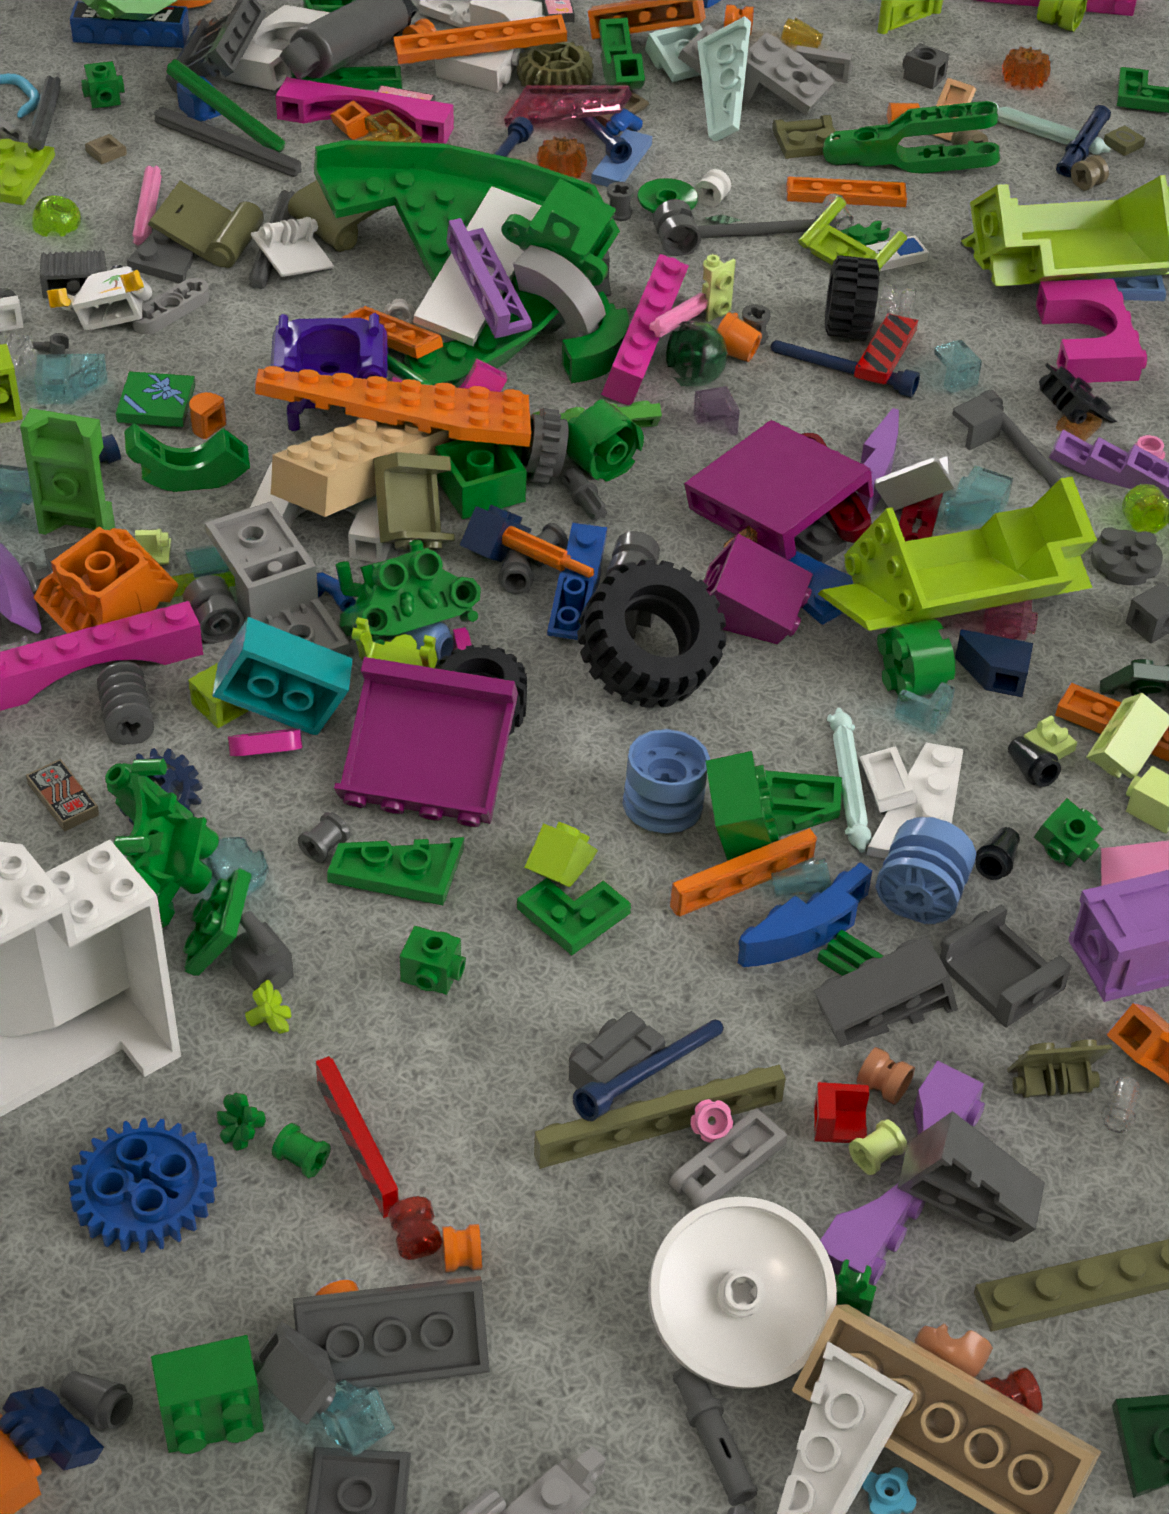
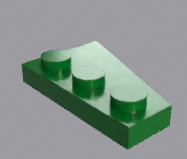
[327,837,464,906]

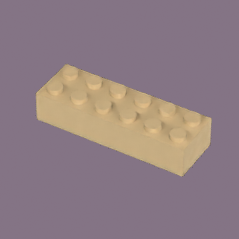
[270,418,457,517]
[792,1304,1101,1514]

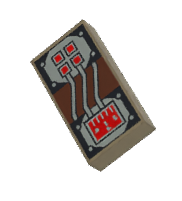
[26,759,99,832]

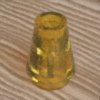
[781,18,824,49]

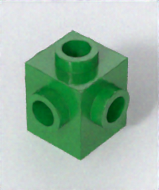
[81,61,125,108]
[1034,798,1103,867]
[399,925,466,995]

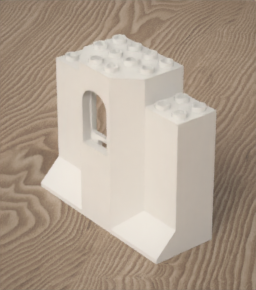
[0,840,181,1117]

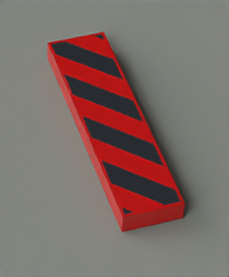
[854,313,918,384]
[316,1056,399,1218]

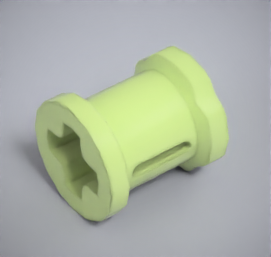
[849,1119,907,1175]

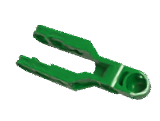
[823,101,1000,174]

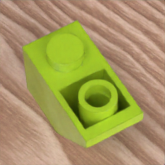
[524,821,598,888]

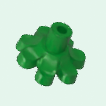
[217,1093,266,1151]

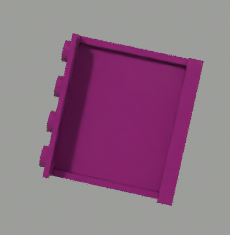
[684,420,874,561]
[334,657,518,827]

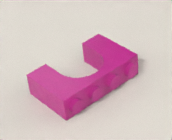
[1035,279,1147,383]

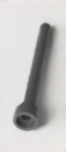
[697,212,837,238]
[979,390,1062,486]

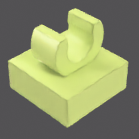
[1024,715,1077,760]

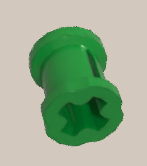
[272,1123,331,1178]

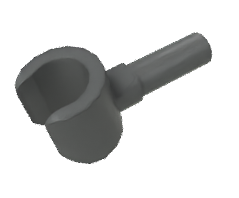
[23,333,69,358]

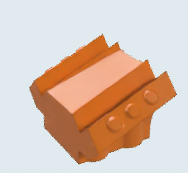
[33,526,179,634]

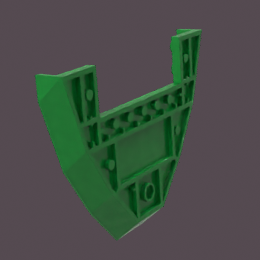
[314,140,620,388]

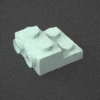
[645,23,702,82]

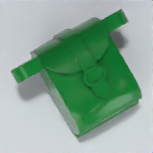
[501,178,616,286]

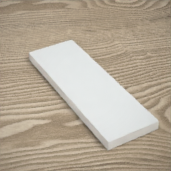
[413,186,541,346]

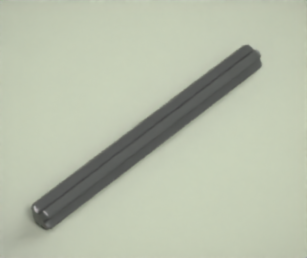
[154,107,302,177]

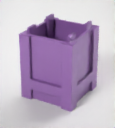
[1068,870,1169,1002]

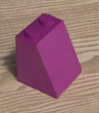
[703,533,813,645]

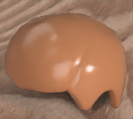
[915,1324,993,1378]

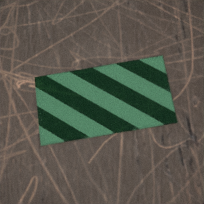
[705,214,741,224]

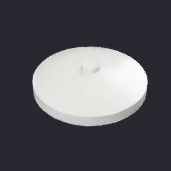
[648,1197,837,1389]

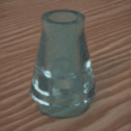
[771,857,831,897]

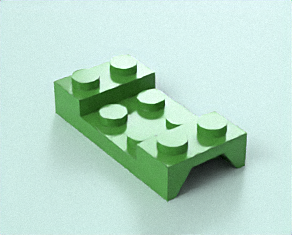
[20,408,115,535]

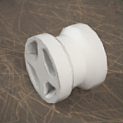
[695,169,731,207]

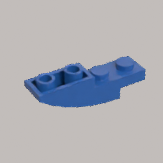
[547,523,607,640]
[737,862,872,967]

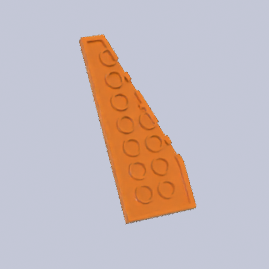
[255,366,531,447]

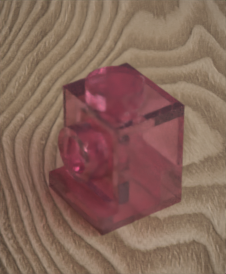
[983,600,1038,641]

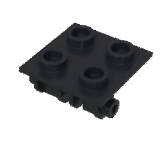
[1039,363,1117,424]

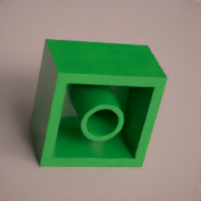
[435,440,526,520]
[705,751,780,861]
[151,1335,264,1454]

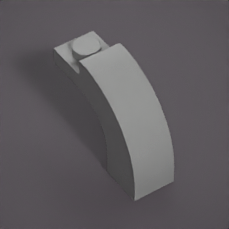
[513,245,606,338]

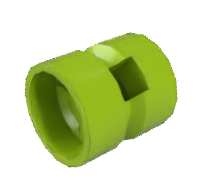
[1037,0,1087,32]

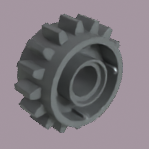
[521,408,568,484]

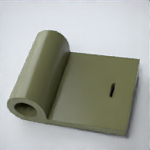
[288,180,383,252]
[148,181,264,268]

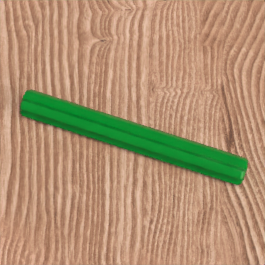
[166,59,285,152]

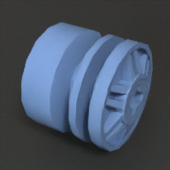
[622,729,710,833]
[875,817,976,924]

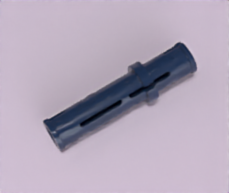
[1056,105,1111,177]

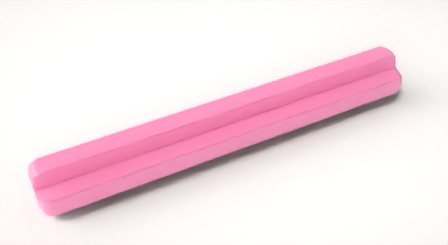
[133,166,162,245]
[649,293,707,337]

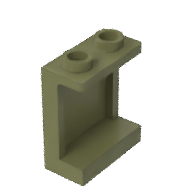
[374,452,455,551]

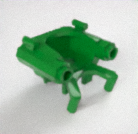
[335,540,481,645]
[105,759,219,928]

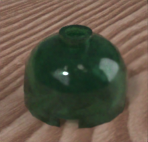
[666,321,728,386]

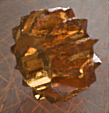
[1002,46,1051,90]
[537,136,587,178]

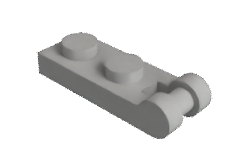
[669,1108,788,1209]

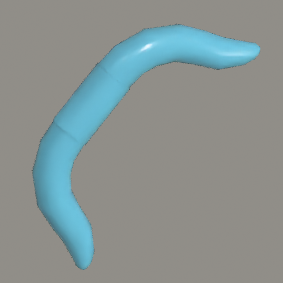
[0,73,40,119]

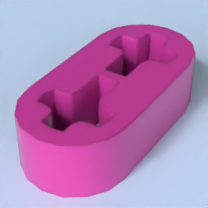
[228,729,303,756]

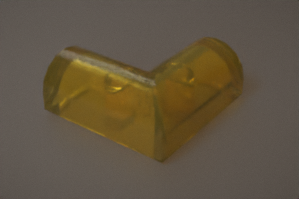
[357,109,421,143]

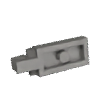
[500,1446,606,1514]

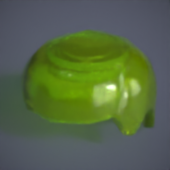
[32,195,81,237]

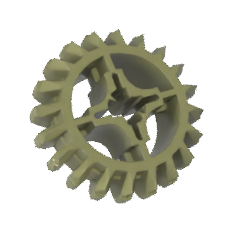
[517,42,594,99]

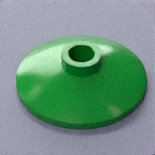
[638,178,698,213]

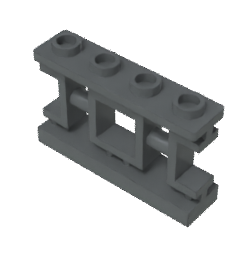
[166,0,266,93]

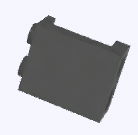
[940,905,1072,1028]

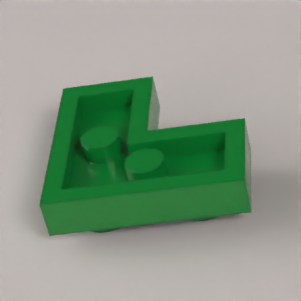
[1116,67,1169,113]
[517,878,631,956]

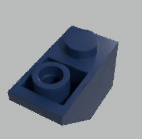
[460,504,532,562]
[955,629,1033,697]

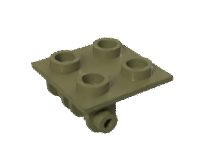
[1007,1039,1112,1098]

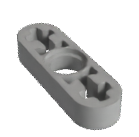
[132,278,210,334]

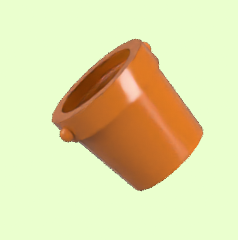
[711,312,762,362]

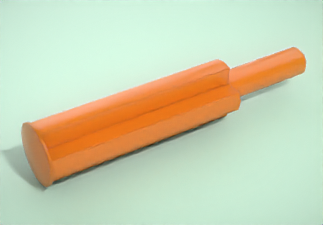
[502,526,594,578]

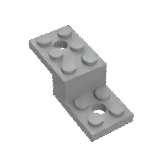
[678,24,835,115]
[205,501,349,655]

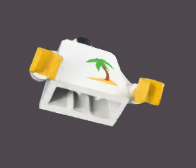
[47,265,152,330]

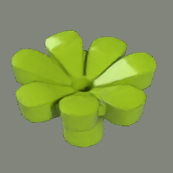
[245,980,292,1034]

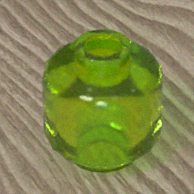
[1122,484,1169,534]

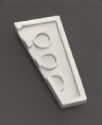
[867,742,963,858]
[777,1341,914,1514]

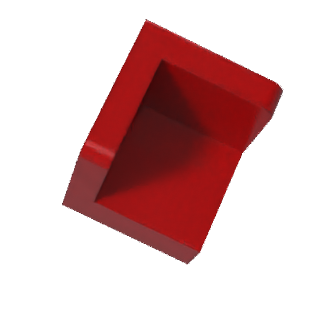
[814,1082,869,1143]

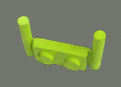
[877,0,943,34]
[798,196,907,270]

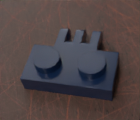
[0,1386,104,1471]

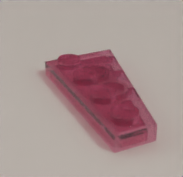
[504,85,632,127]

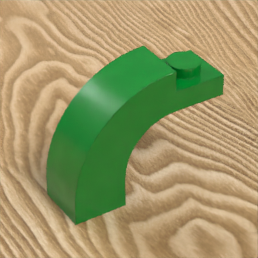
[598,18,645,91]
[562,291,629,384]
[124,423,250,492]

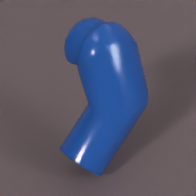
[606,109,643,136]
[316,572,356,612]

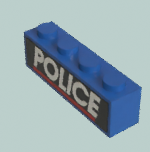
[70,1,190,48]

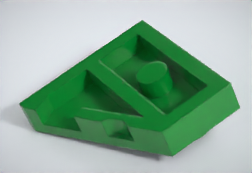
[765,770,842,837]

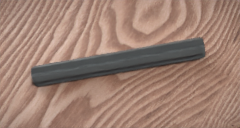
[28,75,61,151]
[249,190,295,289]

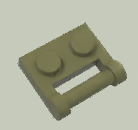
[772,115,839,159]

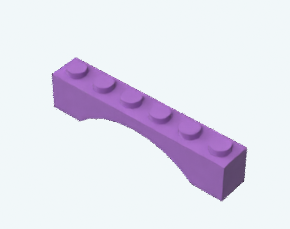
[820,1061,985,1286]

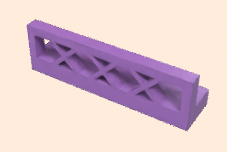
[446,218,532,338]

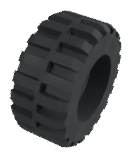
[577,559,727,708]

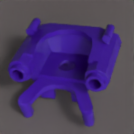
[270,313,387,431]

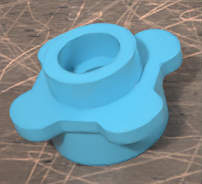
[862,1467,916,1514]

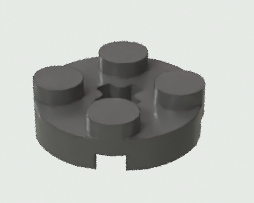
[1091,527,1163,585]

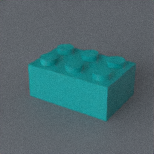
[212,617,353,735]

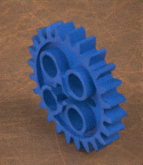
[69,1118,217,1253]

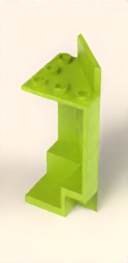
[961,175,1169,286]
[818,477,1097,631]

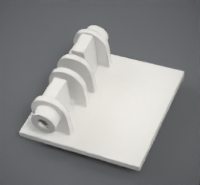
[251,217,334,277]

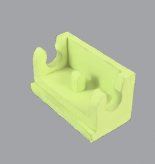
[1086,693,1169,779]

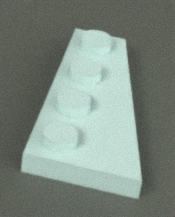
[697,16,751,141]

